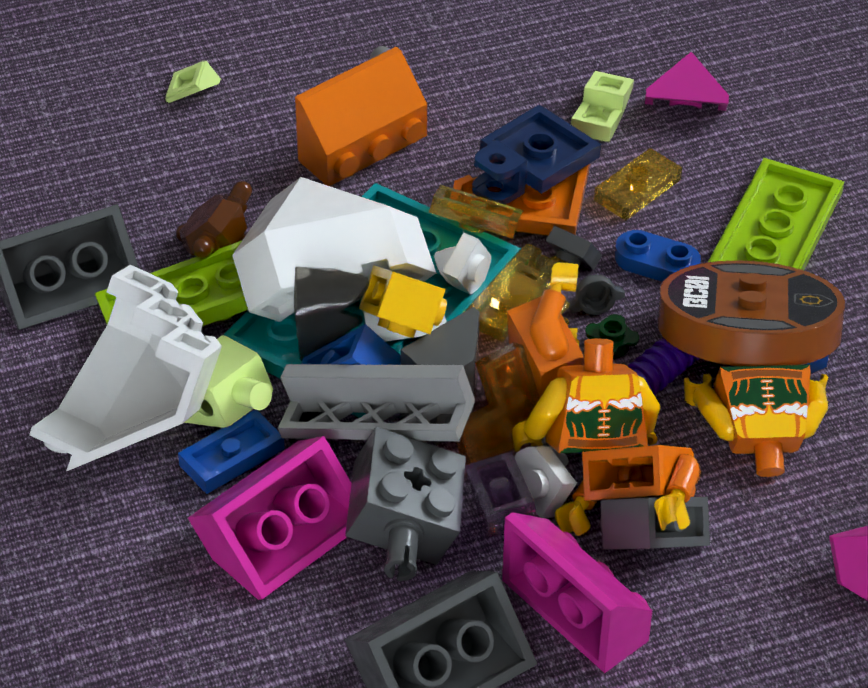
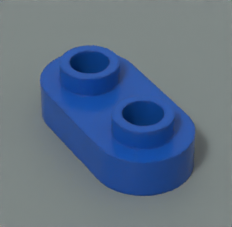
[615,230,701,282]

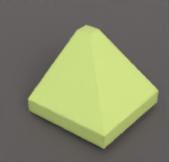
[165,61,221,103]

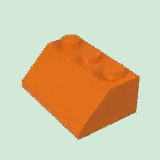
[295,47,427,186]

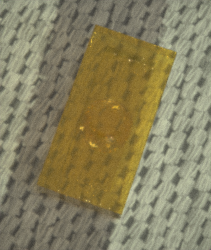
[594,148,682,221]
[429,184,523,239]

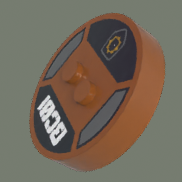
[658,260,845,366]

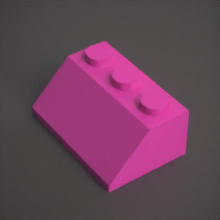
[188,436,352,600]
[502,512,653,673]

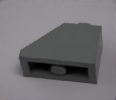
[600,497,710,550]

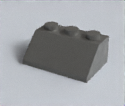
[0,204,139,330]
[345,570,537,688]

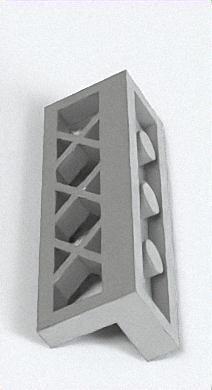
[278,364,475,441]

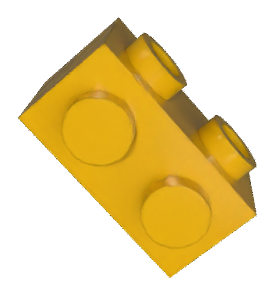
[359,265,447,339]

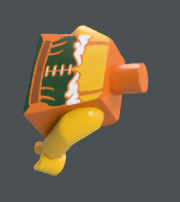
[512,338,660,453]
[684,365,828,477]

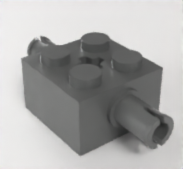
[345,413,466,581]

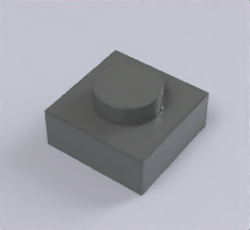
[546,225,602,270]

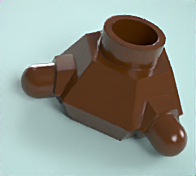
[176,181,252,258]

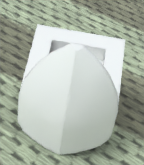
[434,233,491,295]
[513,445,577,518]

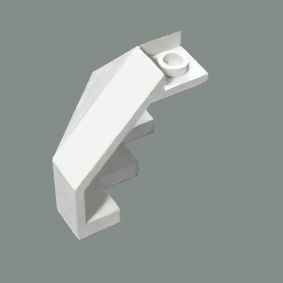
[232,177,436,322]
[29,265,222,471]

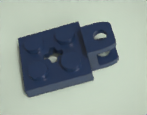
[472,105,601,207]

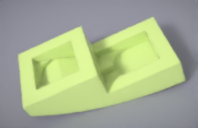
[571,71,634,142]

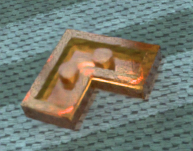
[456,342,540,470]

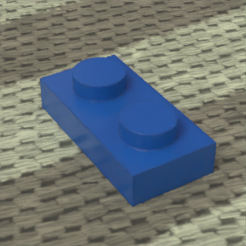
[178,410,285,494]

